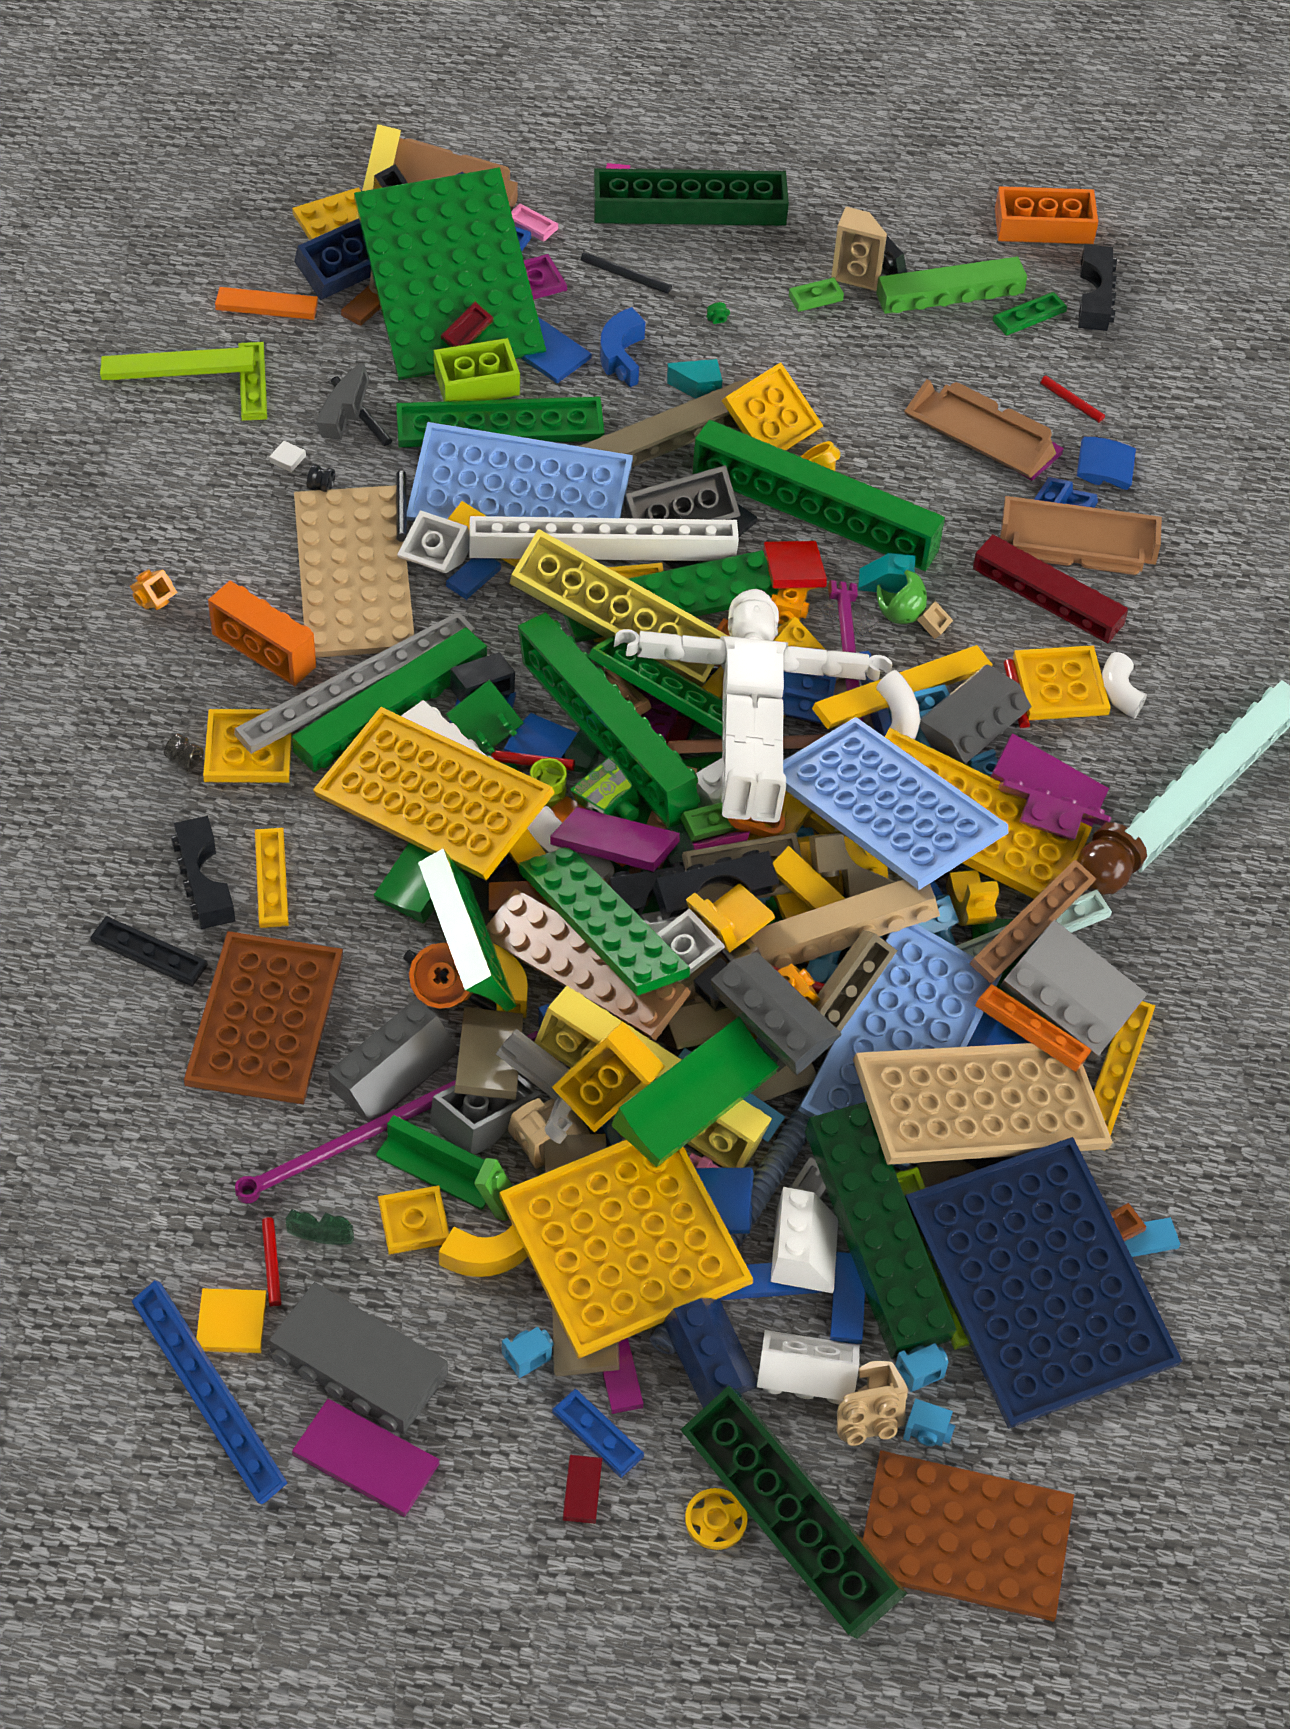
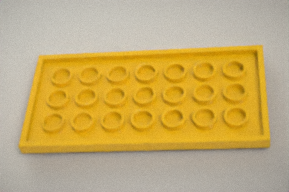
[313,707,555,880]
[885,727,1093,899]

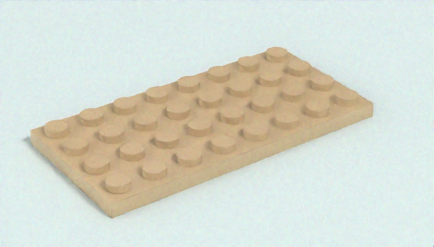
[294,485,414,658]
[853,1043,1113,1165]

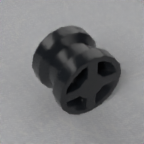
[306,464,336,492]

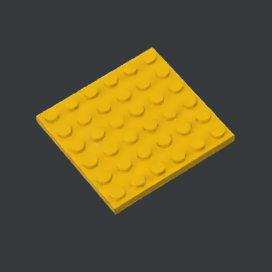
[499,1140,753,1359]

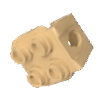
[508,1098,590,1169]
[837,1361,908,1446]

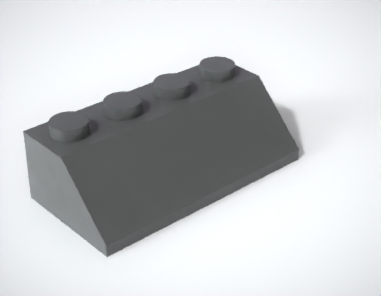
[624,465,741,520]
[919,665,1032,764]
[711,952,841,1075]
[328,998,459,1122]

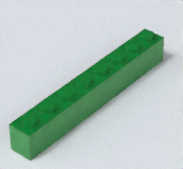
[292,627,487,772]

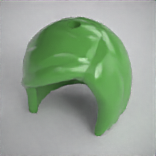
[877,570,927,624]

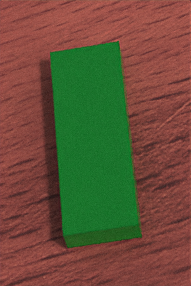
[992,291,1068,336]

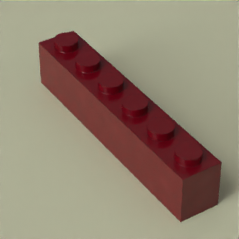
[973,534,1129,644]

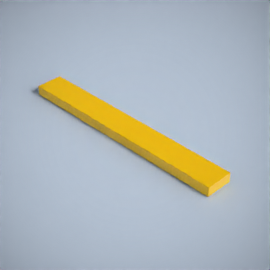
[812,645,993,729]

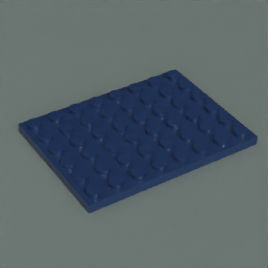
[905,1137,1182,1429]

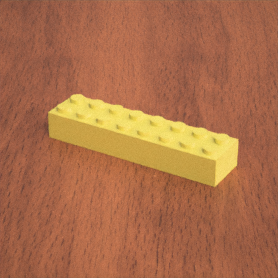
[509,529,728,687]
[534,986,772,1168]

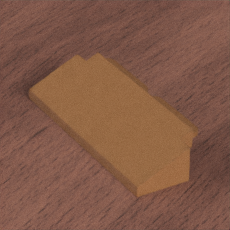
[393,138,518,210]
[904,379,1056,478]
[1000,496,1162,575]

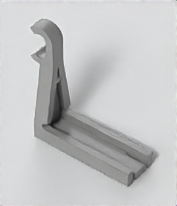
[496,1029,573,1144]

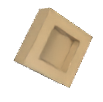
[917,601,953,639]

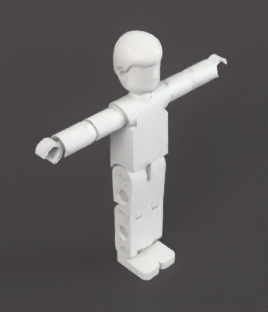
[614,589,892,823]

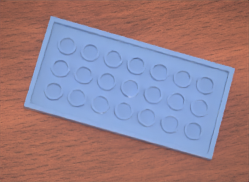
[407,422,633,521]
[783,717,1009,890]
[798,924,1002,1171]

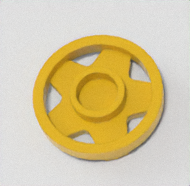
[685,1488,748,1550]

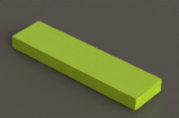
[238,342,268,421]

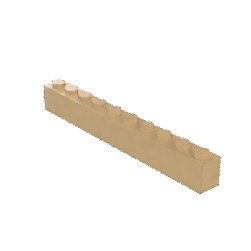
[680,879,940,1002]

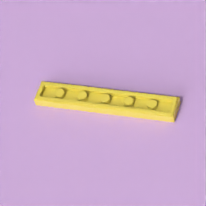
[356,124,401,219]

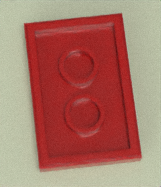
[763,541,827,589]

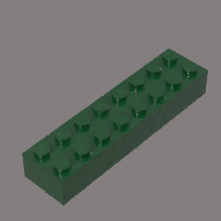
[593,168,789,226]
[805,1102,957,1359]
[680,1386,908,1639]

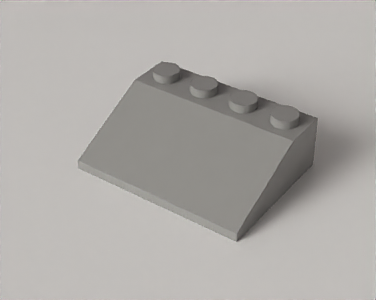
[999,920,1147,1061]

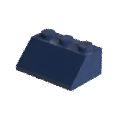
[663,1298,758,1408]

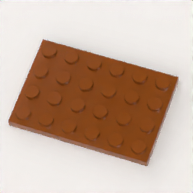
[184,931,343,1105]
[863,1450,1075,1622]

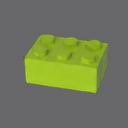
[434,338,520,401]

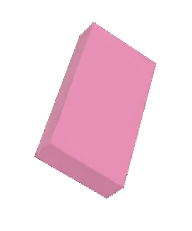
[511,204,558,242]

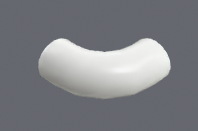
[1102,652,1147,719]
[876,670,920,740]

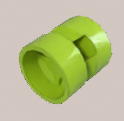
[530,758,567,809]

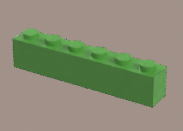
[876,256,1027,314]

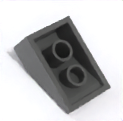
[430,1074,542,1155]

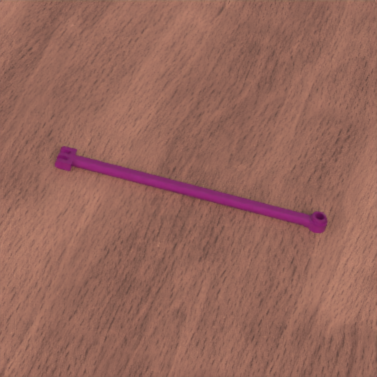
[828,580,864,722]
[235,1031,552,1204]

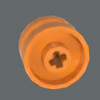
[409,942,473,1009]

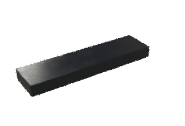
[90,916,208,987]

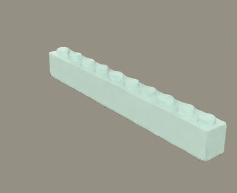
[1125,680,1290,872]

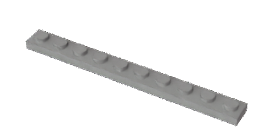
[234,612,475,754]

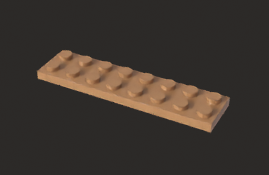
[487,888,691,1041]

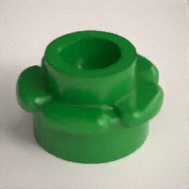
[706,302,730,324]

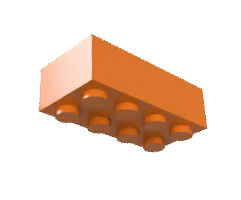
[995,186,1098,244]
[208,580,316,687]

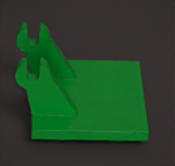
[446,679,524,754]

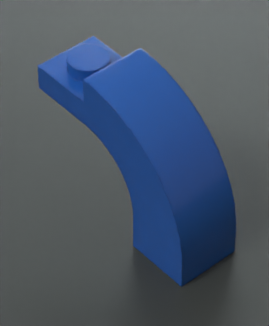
[600,307,646,387]

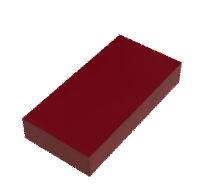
[441,302,494,347]
[563,1455,602,1524]

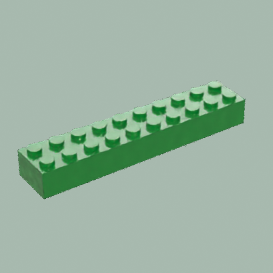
[692,419,945,572]
[518,612,700,830]

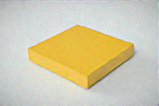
[378,1185,449,1254]
[196,1288,267,1353]

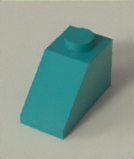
[666,359,723,399]
[858,553,915,593]

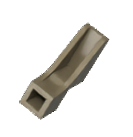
[809,833,895,899]

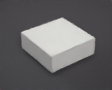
[269,441,306,472]

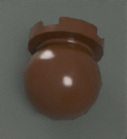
[1076,822,1147,895]

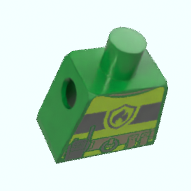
[570,756,639,821]

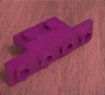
[998,778,1111,841]

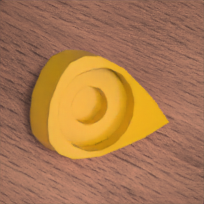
[800,441,841,471]

